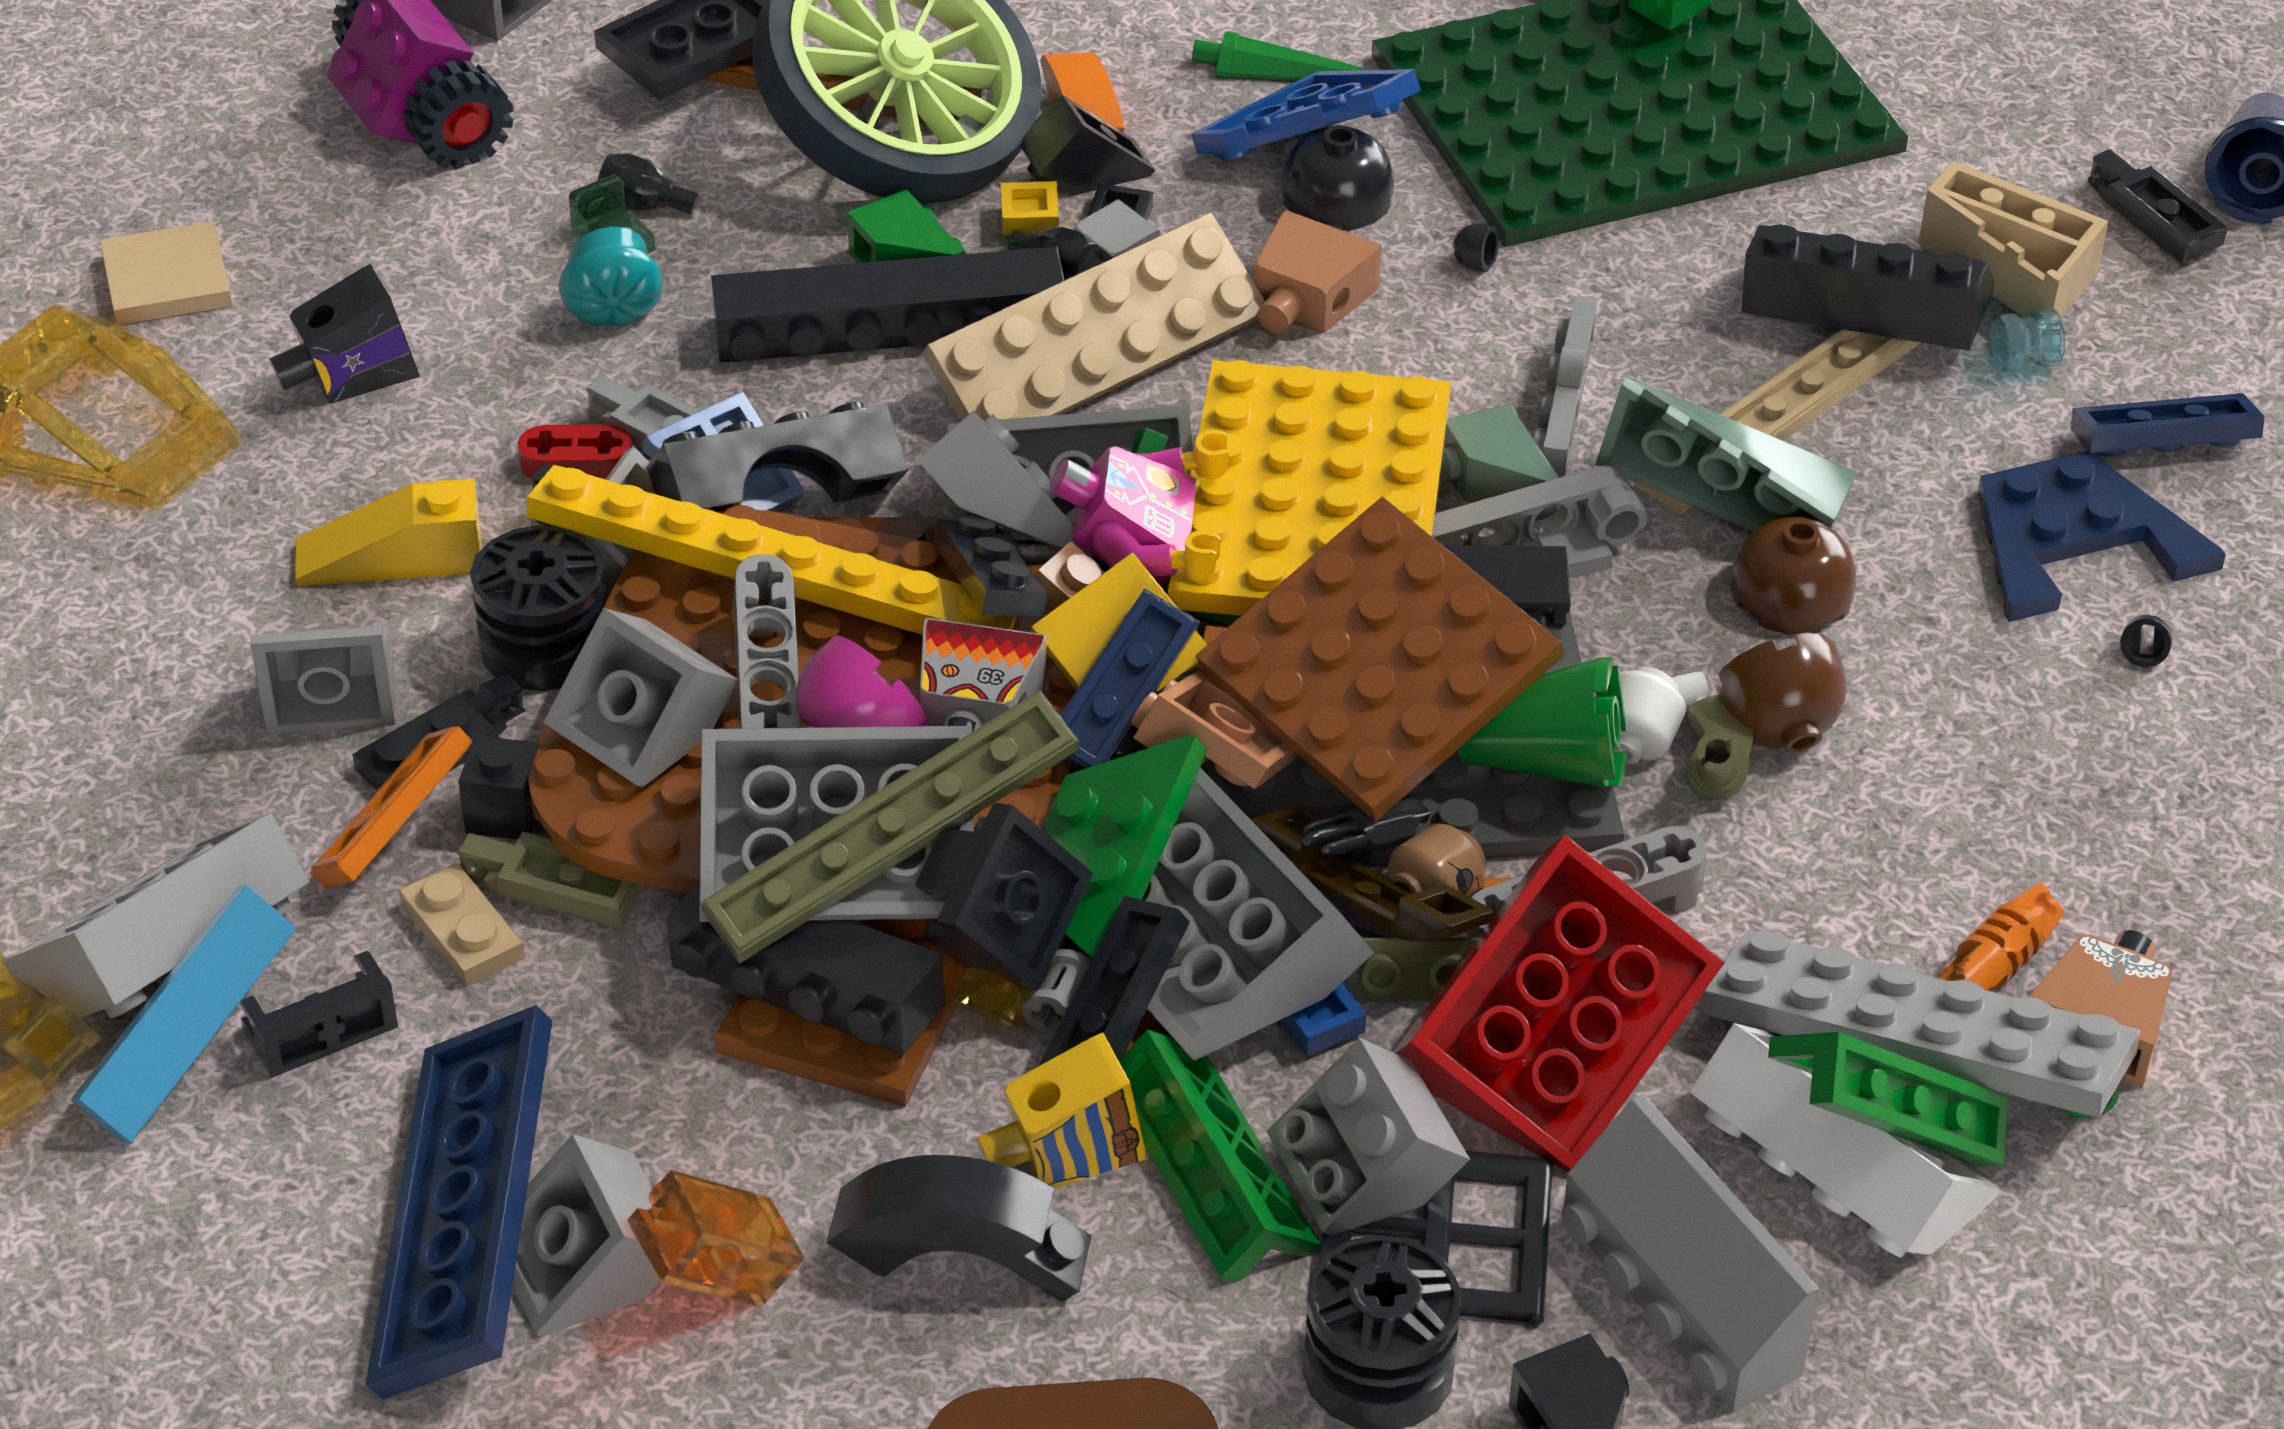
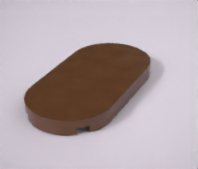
[928,1378,1218,1429]

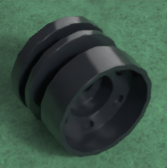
[470,525,607,691]
[1303,1235,1462,1429]

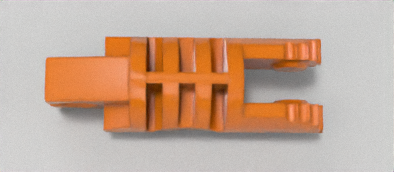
[1937,882,2065,991]

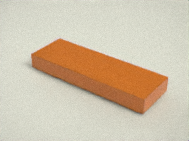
[310,726,473,888]

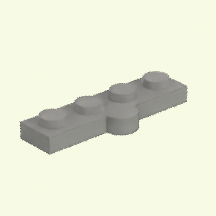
[1534,296,1598,478]

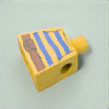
[976,1033,1147,1189]

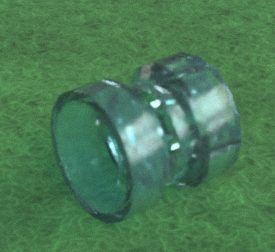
[1989,309,2065,372]

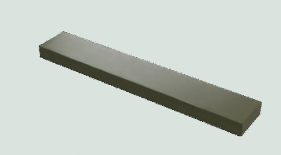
[700,690,1079,964]

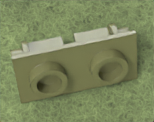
[1346,937,1478,1002]

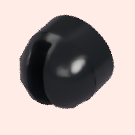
[1453,224,1499,271]
[2120,615,2173,667]

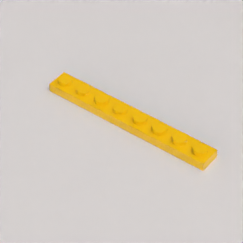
[526,465,1017,635]

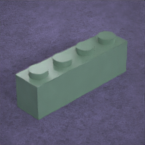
[1595,376,1857,532]

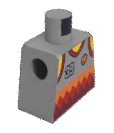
[920,618,1047,732]

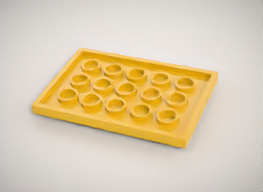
[1168,360,1451,616]

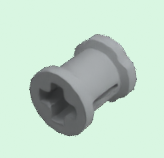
[1022,949,1092,1037]

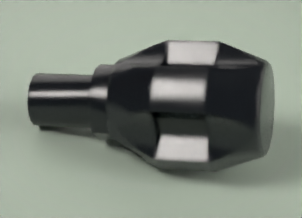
[596,153,699,215]
[1008,227,1102,281]

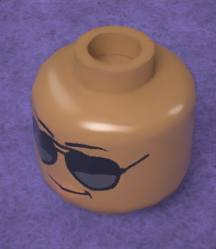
[1388,824,1486,898]

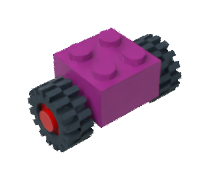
[326,0,514,170]

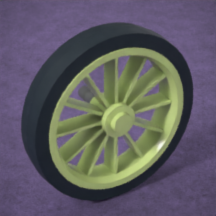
[752,0,1041,203]

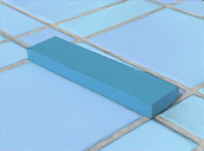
[70,884,297,1143]

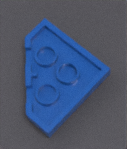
[1191,69,1421,161]

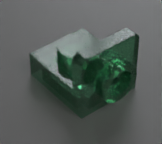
[568,174,656,254]

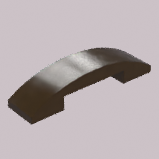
[1253,804,1494,941]

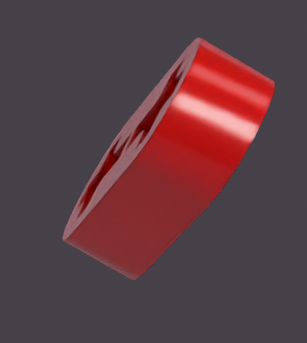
[517,425,632,480]

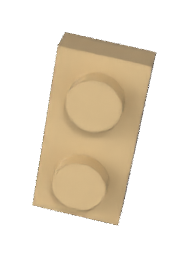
[399,862,525,987]

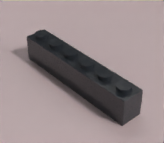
[711,247,1064,363]

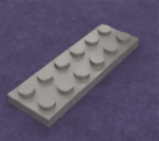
[1699,930,2140,1118]

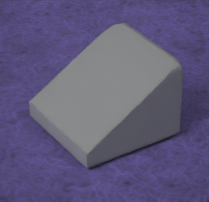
[1074,199,1160,262]

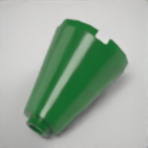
[1457,657,1626,788]

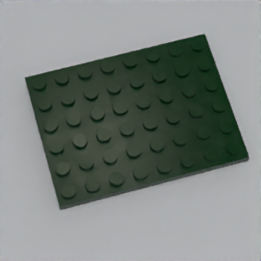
[1371,0,1908,248]

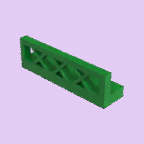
[1120,1030,1321,1282]
[1768,1032,2009,1166]

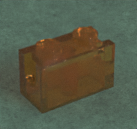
[627,1170,805,1307]

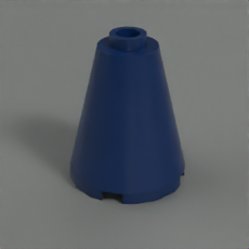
[2204,92,2284,224]

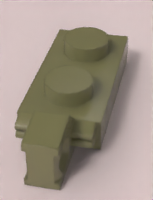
[458,832,645,929]

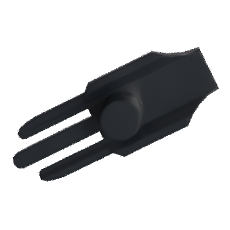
[1301,795,1431,866]

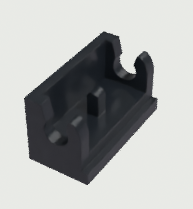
[1444,546,1571,625]
[240,950,398,1078]

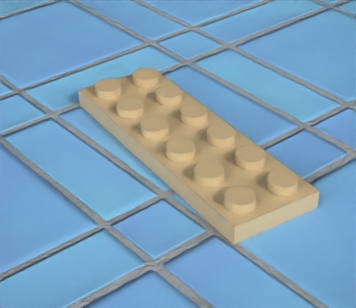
[922,212,1265,421]

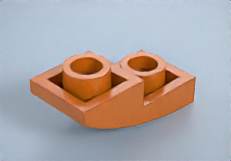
[1040,52,1126,132]

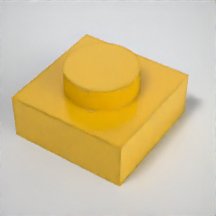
[1000,181,1059,236]

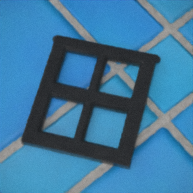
[1320,1151,1553,1327]

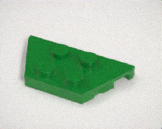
[1042,735,1207,959]

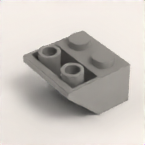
[1266,1038,1470,1236]

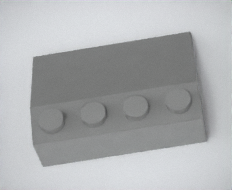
[700,726,973,922]
[1142,768,1374,1061]

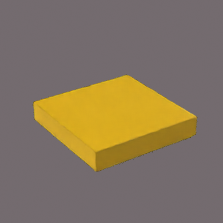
[1031,552,1207,695]

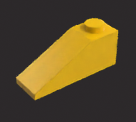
[295,479,482,587]

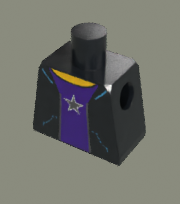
[269,264,420,403]

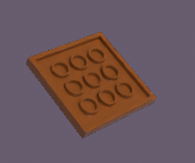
[1195,496,1564,821]

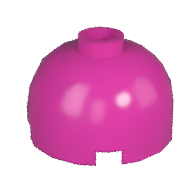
[795,635,927,728]

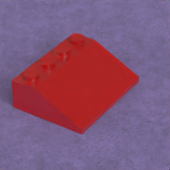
[1393,835,1725,1172]

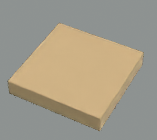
[100,221,233,326]

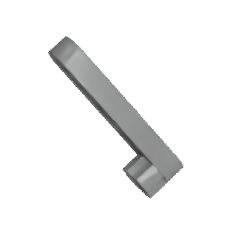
[1432,465,1648,546]
[731,554,801,729]
[1466,826,1707,937]

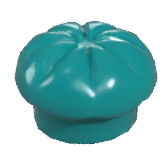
[558,226,663,326]

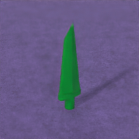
[1192,31,1368,82]

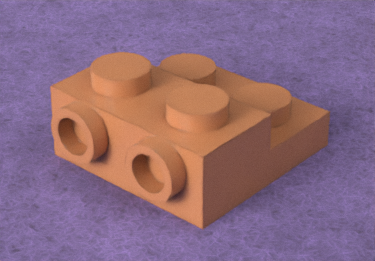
[1131,670,1297,789]

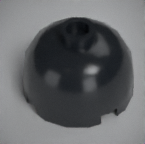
[1282,125,1394,230]

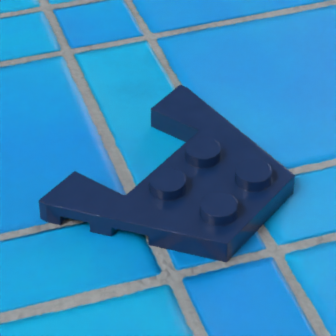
[1977,451,2226,622]

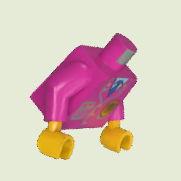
[1049,429,1229,588]

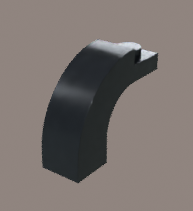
[826,1155,1092,1301]

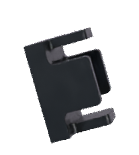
[915,803,1093,991]

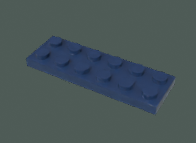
[365,1005,553,1399]

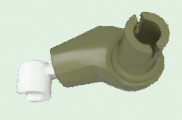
[1671,672,1753,800]

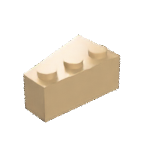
[1918,161,2109,335]

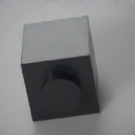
[458,735,539,839]

